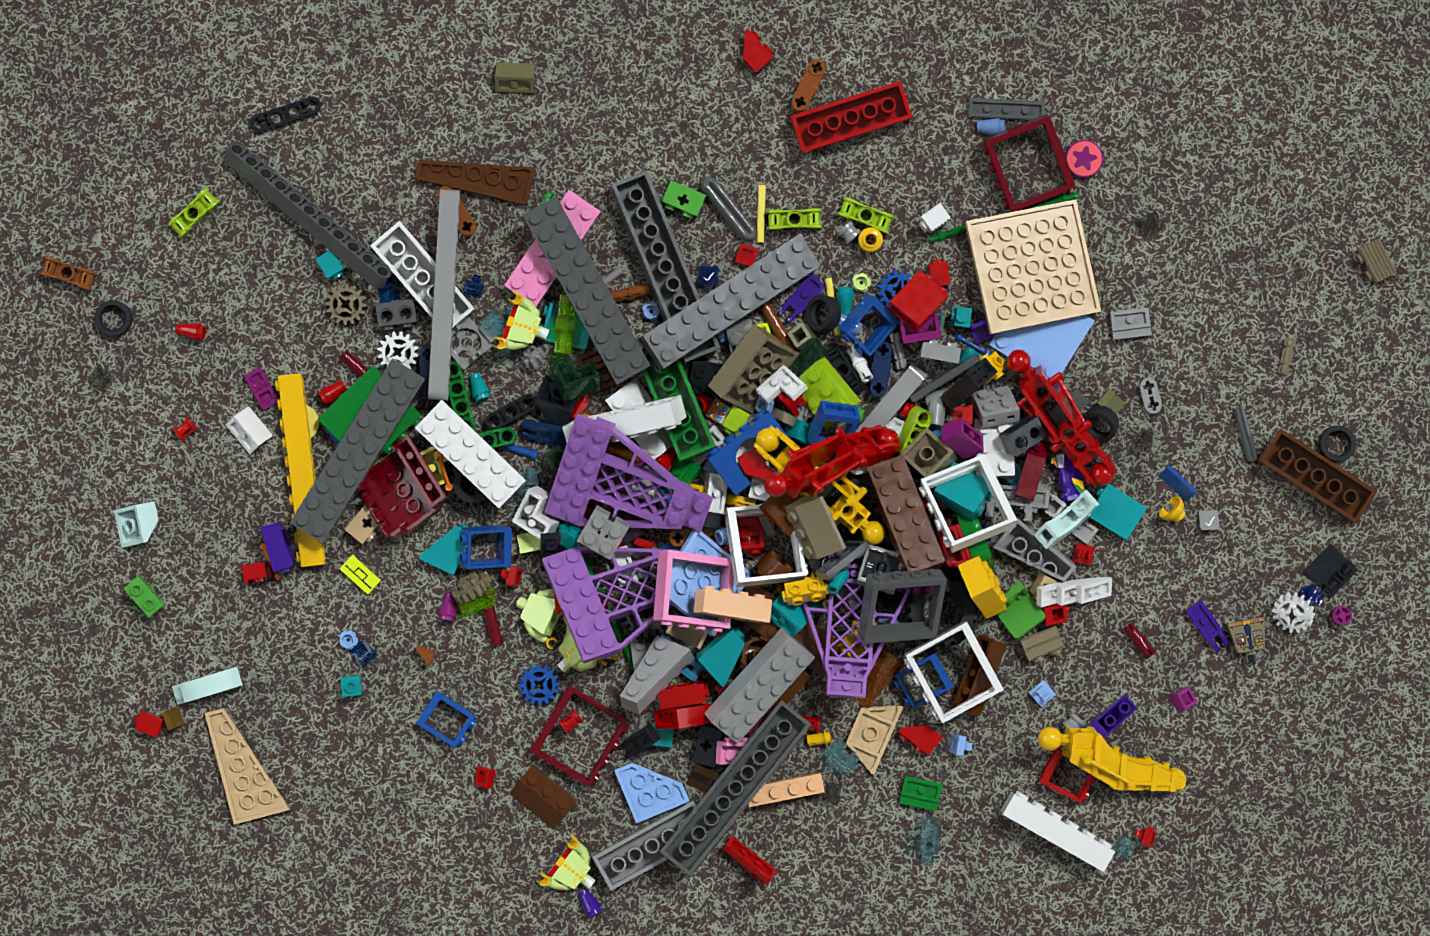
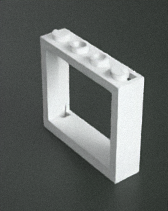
[919,454,1017,553]
[724,504,808,588]
[904,621,1004,723]

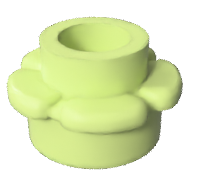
[852,273,871,292]

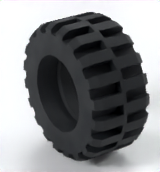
[905,574,979,648]

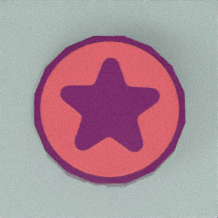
[1065,140,1103,178]

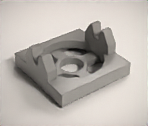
[451,316,493,370]

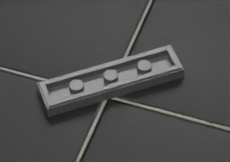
[968,98,1045,120]
[910,353,979,402]

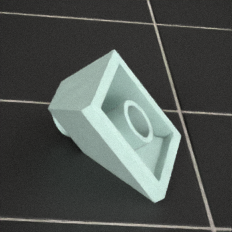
[114,502,158,548]

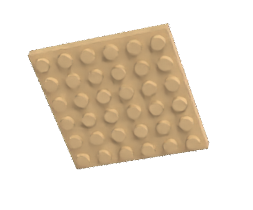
[965,200,1101,335]

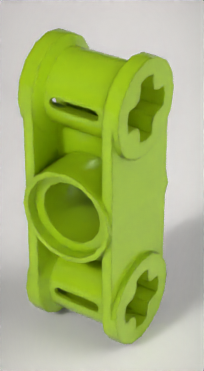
[167,187,221,239]
[837,197,895,235]
[766,208,822,230]

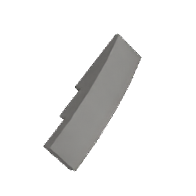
[1038,484,1099,545]

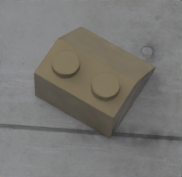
[900,427,957,479]

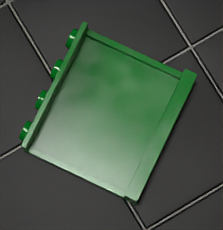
[318,365,422,466]

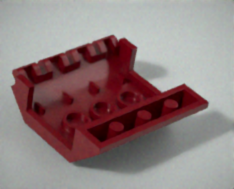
[357,434,447,540]

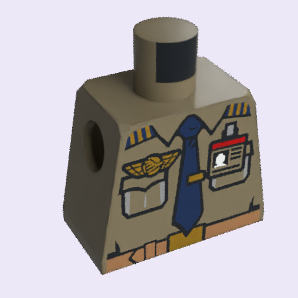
[1226,617,1265,663]

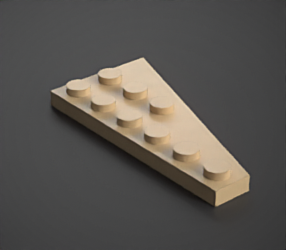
[205,708,290,825]

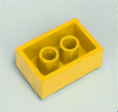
[958,556,1007,619]

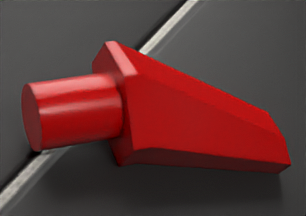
[571,392,590,418]

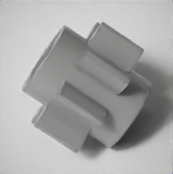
[521,346,547,369]
[794,404,813,422]

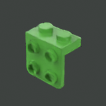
[996,582,1045,639]

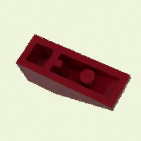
[1015,441,1050,502]

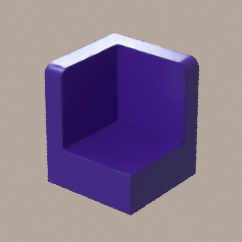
[969,319,995,344]

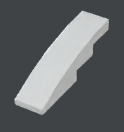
[1036,577,1112,607]

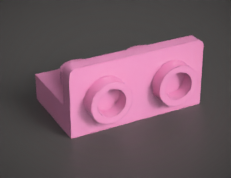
[716,737,751,764]

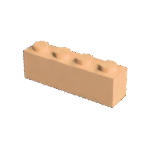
[693,586,772,624]
[749,772,825,807]

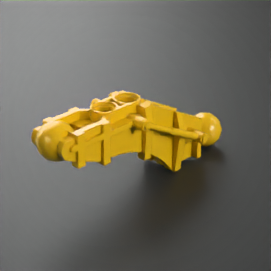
[753,425,885,545]
[1038,726,1186,792]

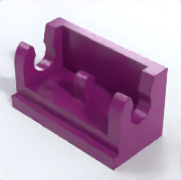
[900,314,941,344]

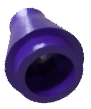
[578,889,602,919]

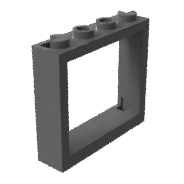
[857,569,947,644]

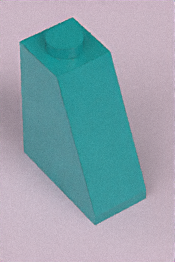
[419,524,474,575]
[696,625,745,687]

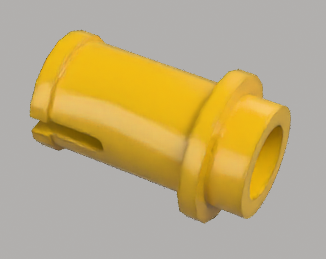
[807,730,831,747]

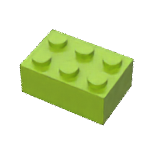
[799,357,861,430]

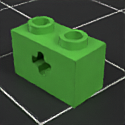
[662,180,706,219]
[124,576,166,618]

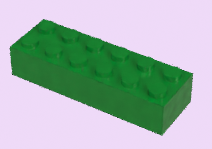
[643,351,716,464]

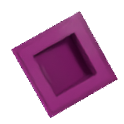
[1169,686,1198,713]

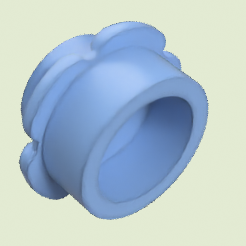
[642,302,661,321]
[715,527,729,545]
[339,631,358,650]

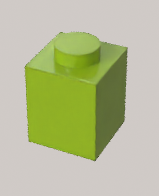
[722,405,750,435]

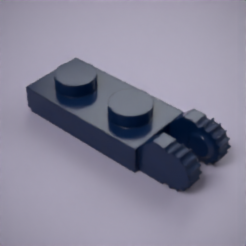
[521,419,567,447]

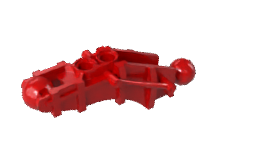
[1007,349,1118,488]
[763,425,901,499]

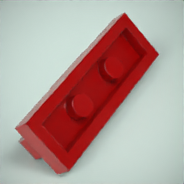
[721,835,777,886]

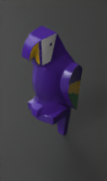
[1050,454,1088,522]

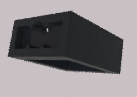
[940,358,998,411]

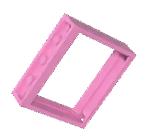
[653,550,734,632]

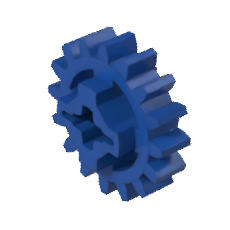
[877,270,911,308]
[518,664,560,706]

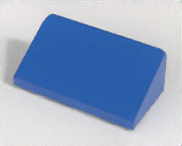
[1158,466,1197,501]

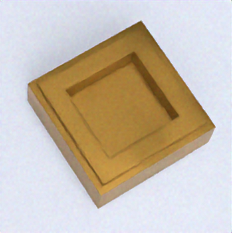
[162,706,184,730]

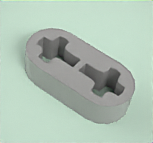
[1139,378,1162,414]

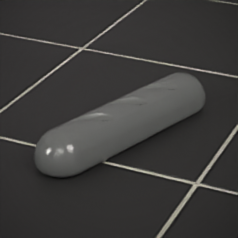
[701,177,757,242]

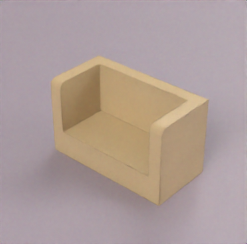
[665,612,707,650]

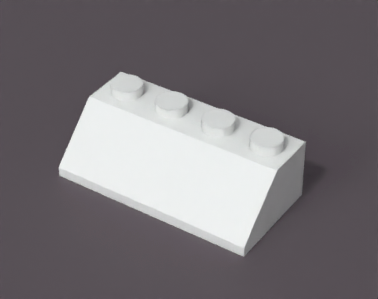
[605,378,673,460]

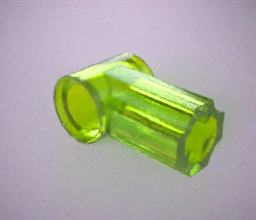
[457,586,496,617]

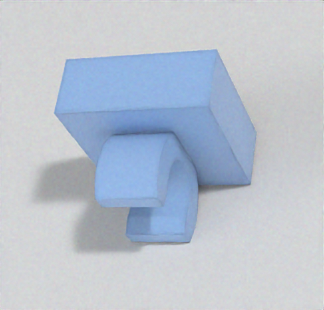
[1029,680,1056,707]
[949,733,973,756]

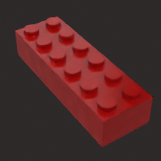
[790,81,913,155]

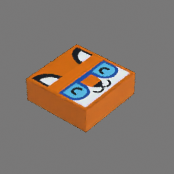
[706,399,731,425]

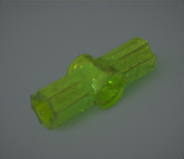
[554,295,576,354]

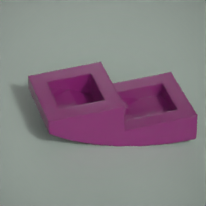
[244,366,279,410]

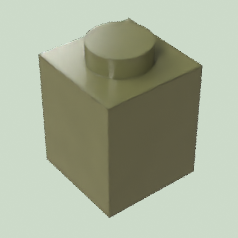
[787,322,820,352]

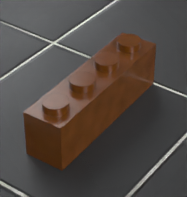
[952,634,1007,716]

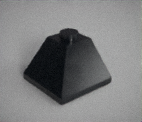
[535,375,582,426]

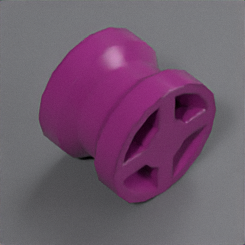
[1331,606,1352,625]

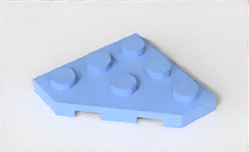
[614,763,690,824]

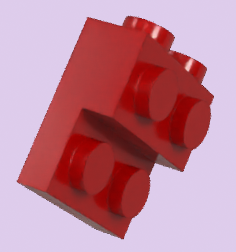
[724,515,764,557]

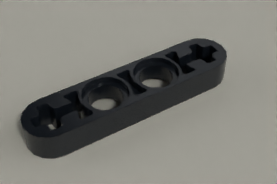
[249,96,322,133]

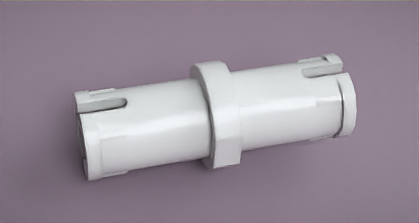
[846,345,873,383]

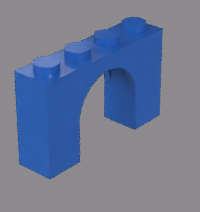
[706,410,787,495]

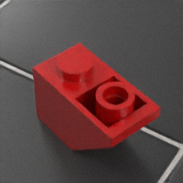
[743,29,773,74]
[737,448,775,483]
[898,724,943,755]

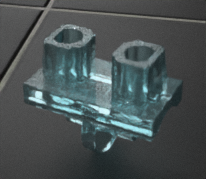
[514,468,539,499]
[824,739,860,776]

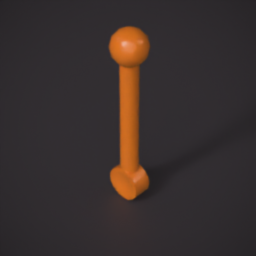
[436,452,453,491]
[260,543,281,581]

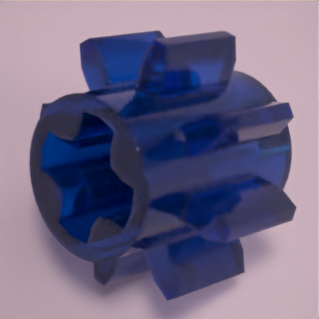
[1299,584,1324,606]

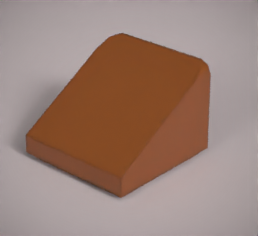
[416,645,436,666]

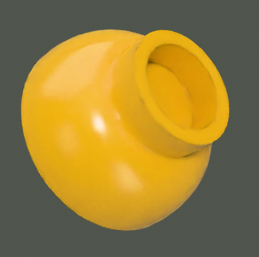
[1159,496,1186,523]

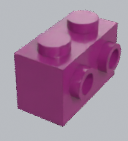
[941,417,984,459]

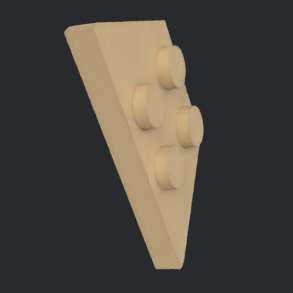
[846,705,903,774]

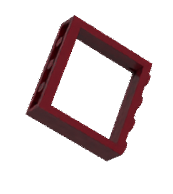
[982,114,1076,212]
[530,684,630,786]

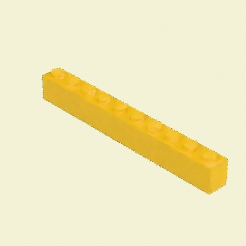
[275,373,326,567]

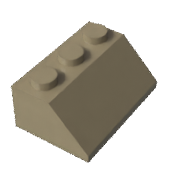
[785,496,846,559]

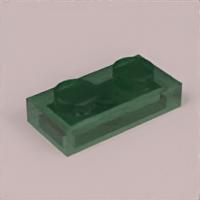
[791,338,828,376]

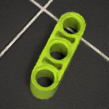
[894,406,932,457]

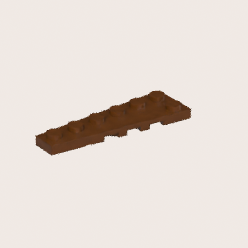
[415,160,536,205]

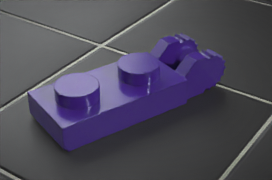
[776,273,826,324]
[1185,599,1230,653]

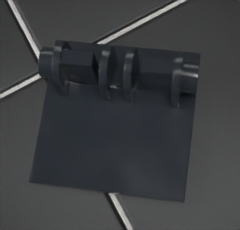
[690,360,724,399]
[1304,544,1358,598]

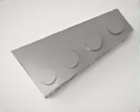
[993,516,1077,582]
[620,635,693,714]

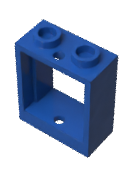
[838,294,900,356]
[807,400,860,445]
[459,525,512,569]
[893,652,954,709]
[416,690,477,748]

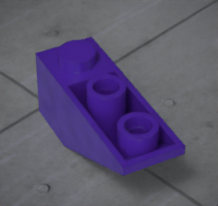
[1084,694,1138,738]

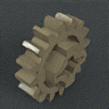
[325,284,368,326]
[451,570,492,604]

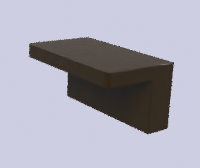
[687,763,721,793]

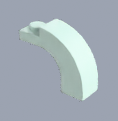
[1034,490,1099,549]
[172,667,242,705]

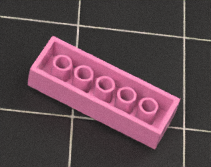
[504,190,601,308]

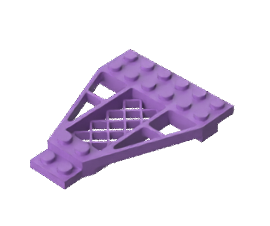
[544,413,714,532]
[542,546,680,664]
[803,551,912,699]

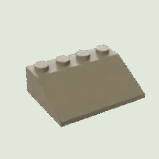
[708,324,799,414]

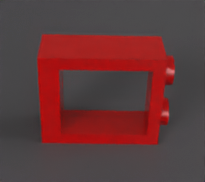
[658,680,710,710]
[654,704,712,729]
[1038,748,1097,803]

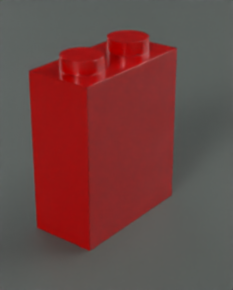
[887,270,949,333]

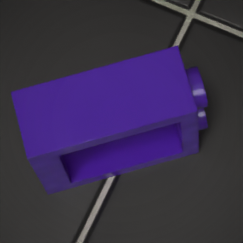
[260,521,296,574]

